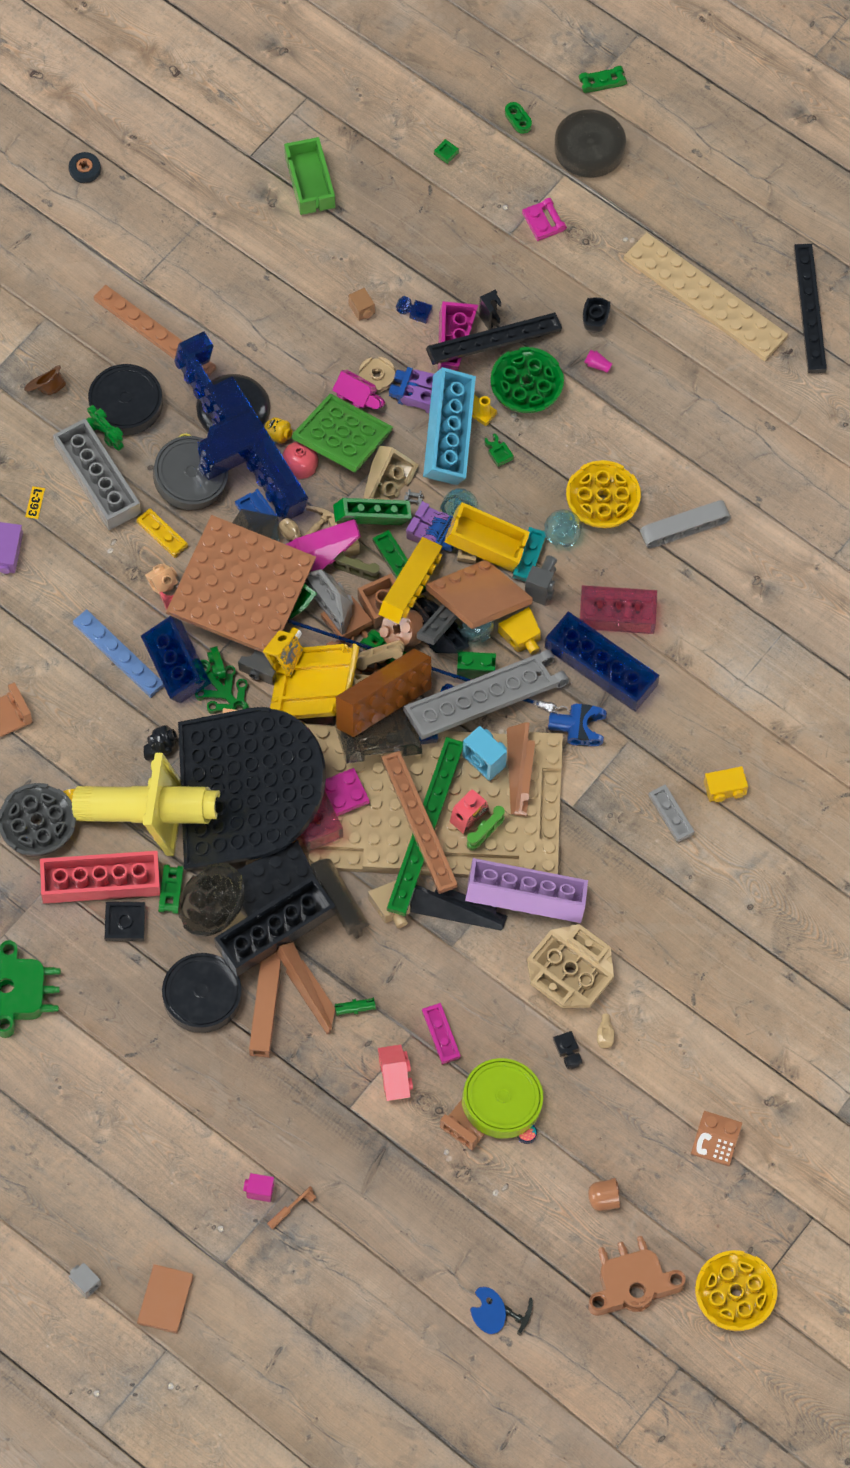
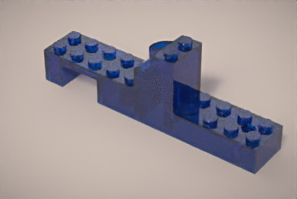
[174,331,309,520]

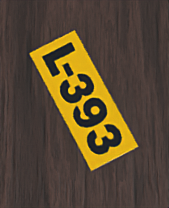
[25,486,45,519]

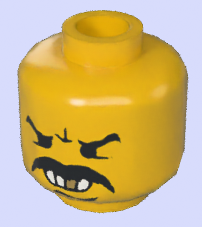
[264,417,293,444]

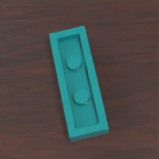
[512,527,547,582]

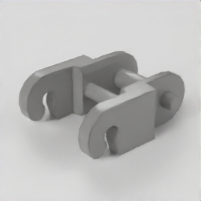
[404,489,423,508]

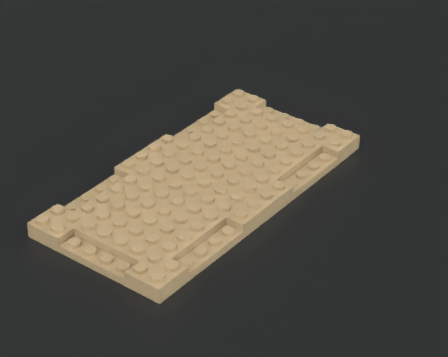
[246,724,563,877]

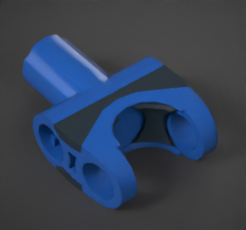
[548,704,607,746]

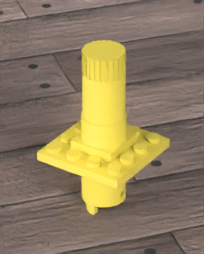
[72,753,220,856]

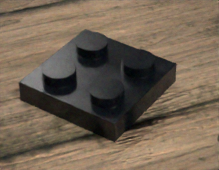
[104,902,145,941]

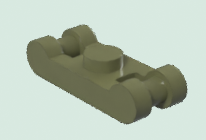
[333,552,380,581]

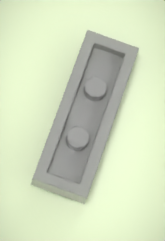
[648,784,695,843]

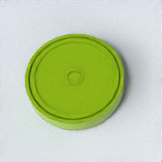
[462,1058,543,1139]

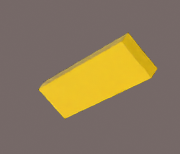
[136,508,188,558]

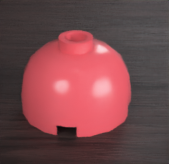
[281,442,319,479]

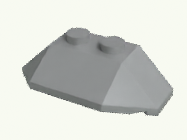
[305,569,353,635]

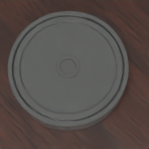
[153,436,229,510]

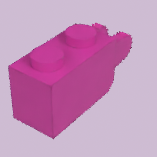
[332,369,385,409]

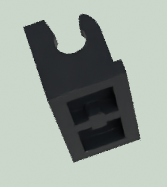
[479,289,501,330]

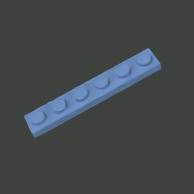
[73,609,164,698]

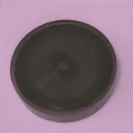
[554,109,626,178]

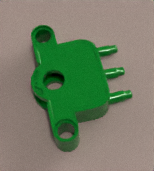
[0,940,61,1038]

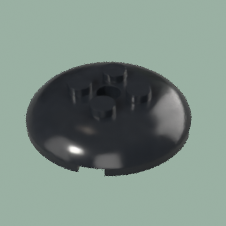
[196,374,270,440]

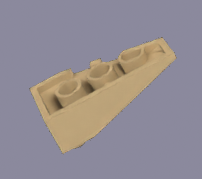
[363,446,419,500]

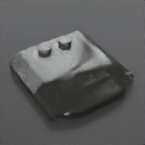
[333,704,422,764]

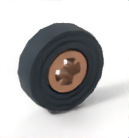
[69,152,101,183]

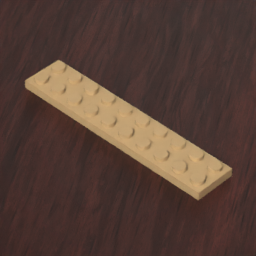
[624,232,788,361]

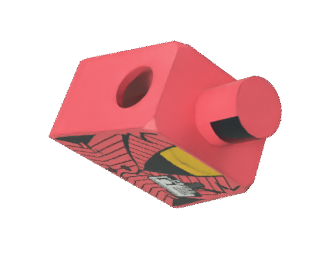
[450,789,489,834]

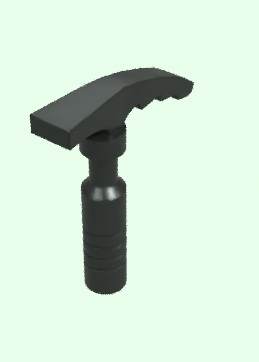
[488,1297,533,1335]

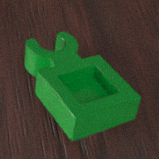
[484,433,514,467]

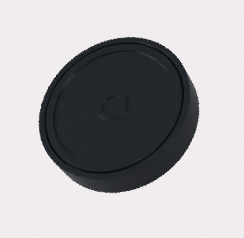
[88,364,163,436]
[162,953,242,1033]

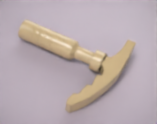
[304,506,334,536]

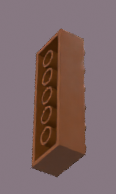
[336,648,432,737]

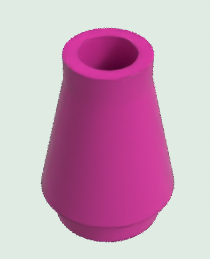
[584,350,613,373]

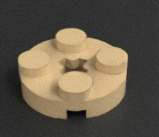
[359,357,395,394]

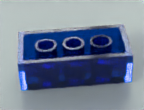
[141,616,211,703]

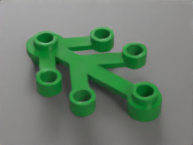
[86,405,124,451]
[195,660,249,714]

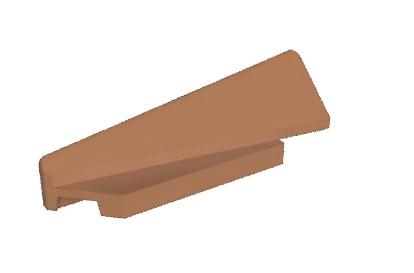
[507,722,535,817]
[276,942,335,1034]

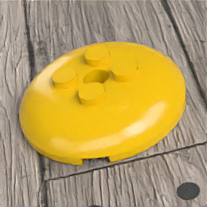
[566,460,641,528]
[695,1250,777,1331]

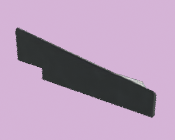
[410,885,508,931]

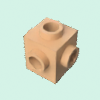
[145,563,178,595]

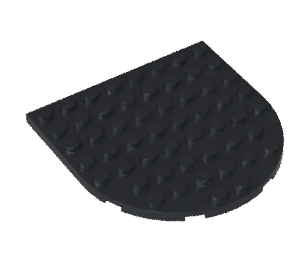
[178,707,326,871]

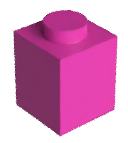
[243,1173,274,1202]

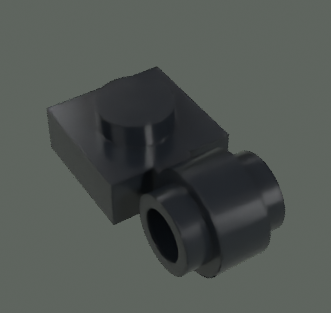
[553,1031,582,1070]

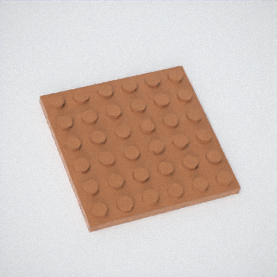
[166,515,316,653]

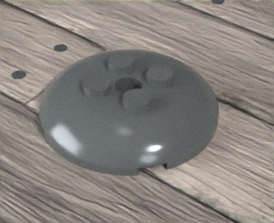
[0,783,76,856]

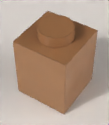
[348,288,375,321]

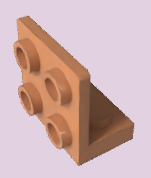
[0,682,33,737]
[440,1099,485,1151]

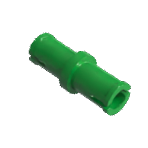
[335,997,376,1016]

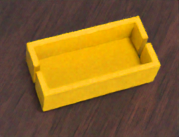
[444,502,530,572]

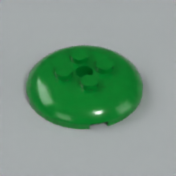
[490,347,564,413]

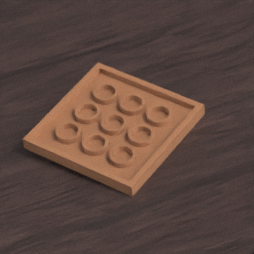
[426,560,533,629]

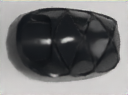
[583,297,611,333]

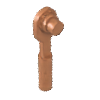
[267,1186,316,1229]

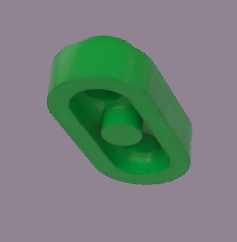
[505,102,532,134]
[207,646,226,680]

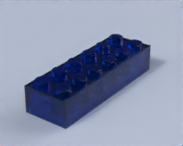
[544,611,660,712]

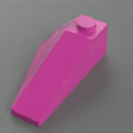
[286,519,361,572]

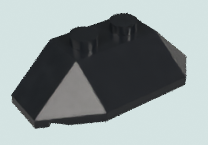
[409,594,469,654]

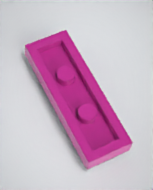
[422,1003,461,1064]

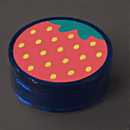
[517,1125,537,1144]

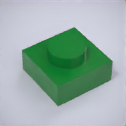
[434,139,459,164]

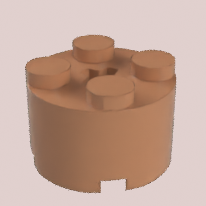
[379,609,424,648]

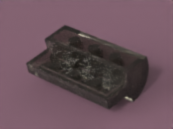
[311,859,369,939]

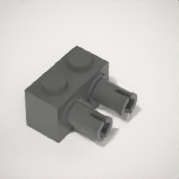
[525,555,557,605]

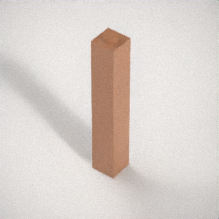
[249,953,282,1058]

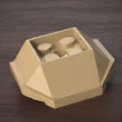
[527,924,614,1008]

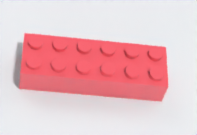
[40,851,160,904]

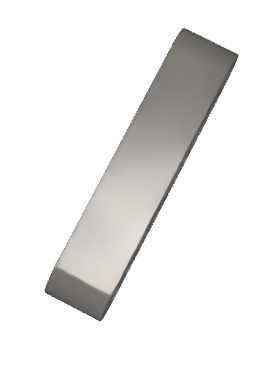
[640,500,731,548]

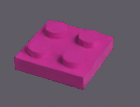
[323,768,370,817]

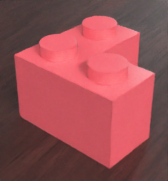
[378,1044,413,1101]

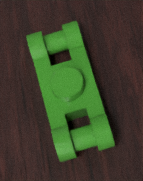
[467,806,505,851]

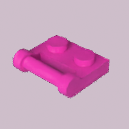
[522,198,567,241]

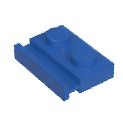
[235,489,278,532]

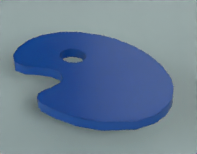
[470,1286,506,1334]

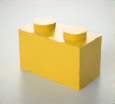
[704,766,748,802]

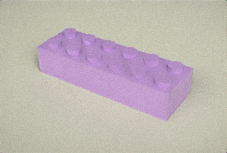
[465,858,588,923]

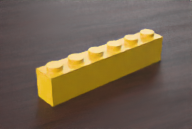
[378,537,443,624]

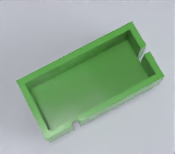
[284,137,335,215]

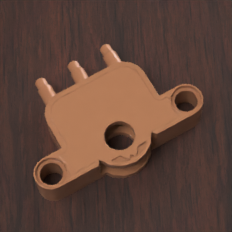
[588,1236,686,1316]

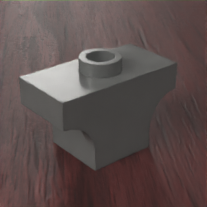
[238,650,276,685]

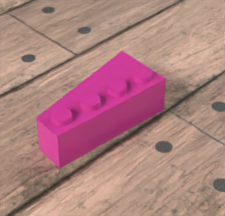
[438,301,478,371]

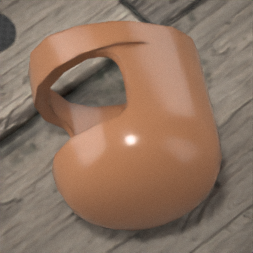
[588,1178,620,1211]

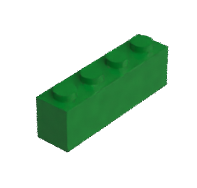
[333,498,412,525]

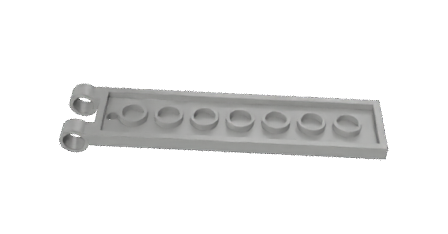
[403,650,569,740]

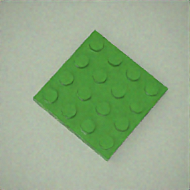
[292,393,393,472]

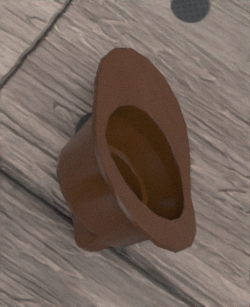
[24,365,66,395]

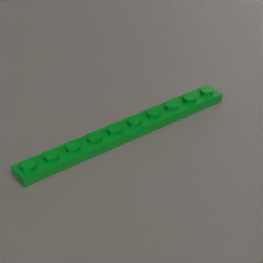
[387,737,463,916]

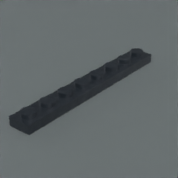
[794,244,827,373]
[426,312,562,365]

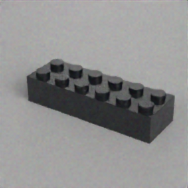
[214,876,336,977]

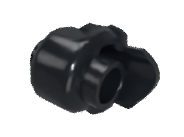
[143,725,177,761]

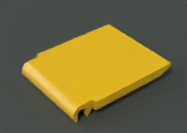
[270,643,359,719]

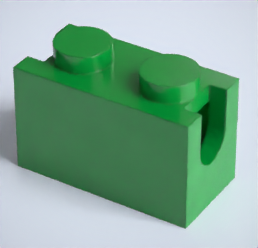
[457,651,496,679]

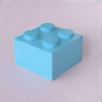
[462,726,507,782]

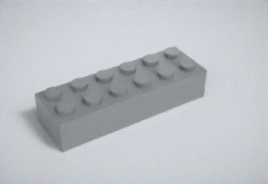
[53,418,141,530]

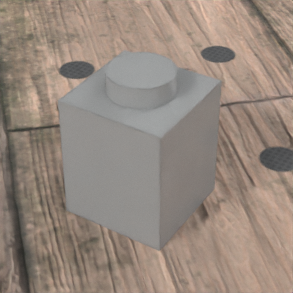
[69,1263,101,1299]

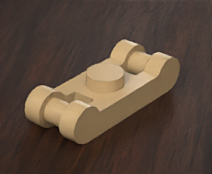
[356,641,405,670]

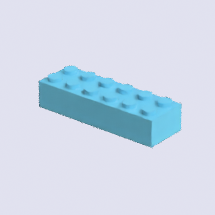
[423,367,476,485]

